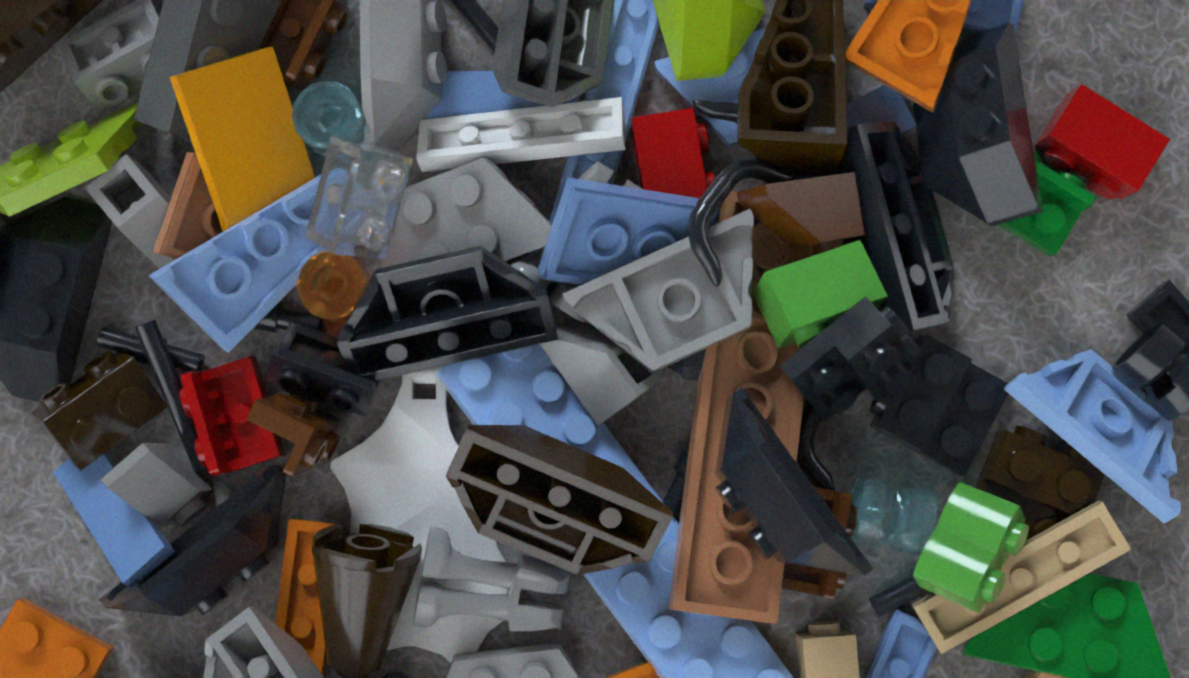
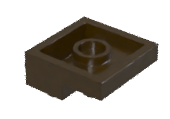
[975,425,1105,540]

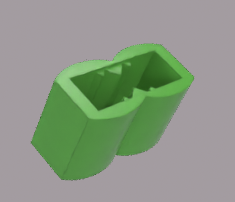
[913,482,1029,613]

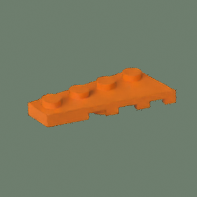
[845,0,972,113]

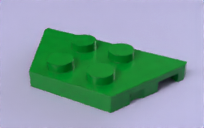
[962,573,1171,678]

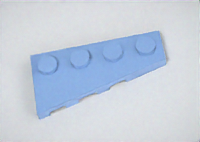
[148,166,375,353]

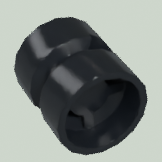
[1112,321,1189,421]

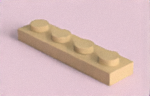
[912,501,1132,654]

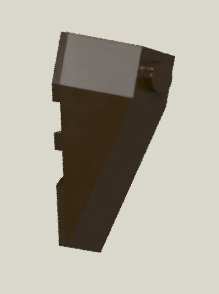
[737,0,847,176]

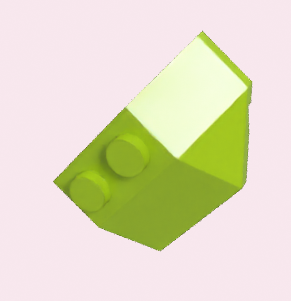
[653,0,766,81]

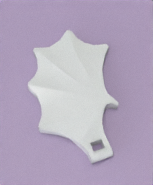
[330,366,535,663]

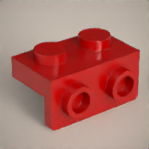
[180,356,286,476]

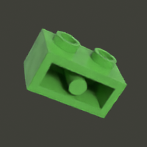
[752,240,888,348]

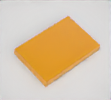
[169,46,315,231]

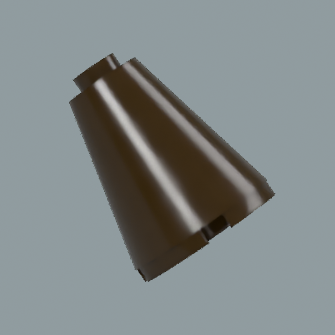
[312,524,422,678]

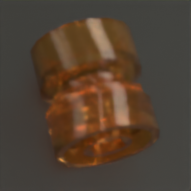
[297,251,372,326]

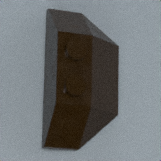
[446,425,673,575]

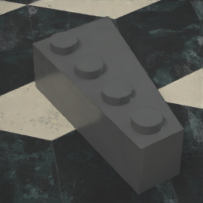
[134,0,282,137]

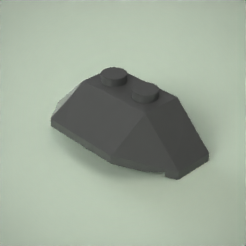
[492,0,613,108]

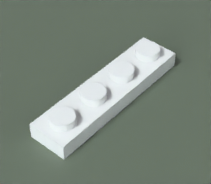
[416,97,625,172]

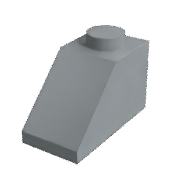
[100,443,213,527]

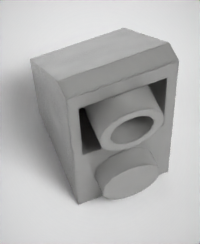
[85,154,174,269]
[540,319,665,426]

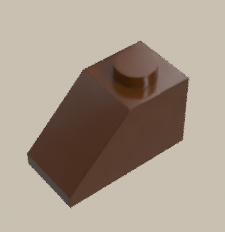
[737,172,865,255]

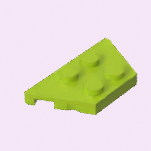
[0,102,146,217]

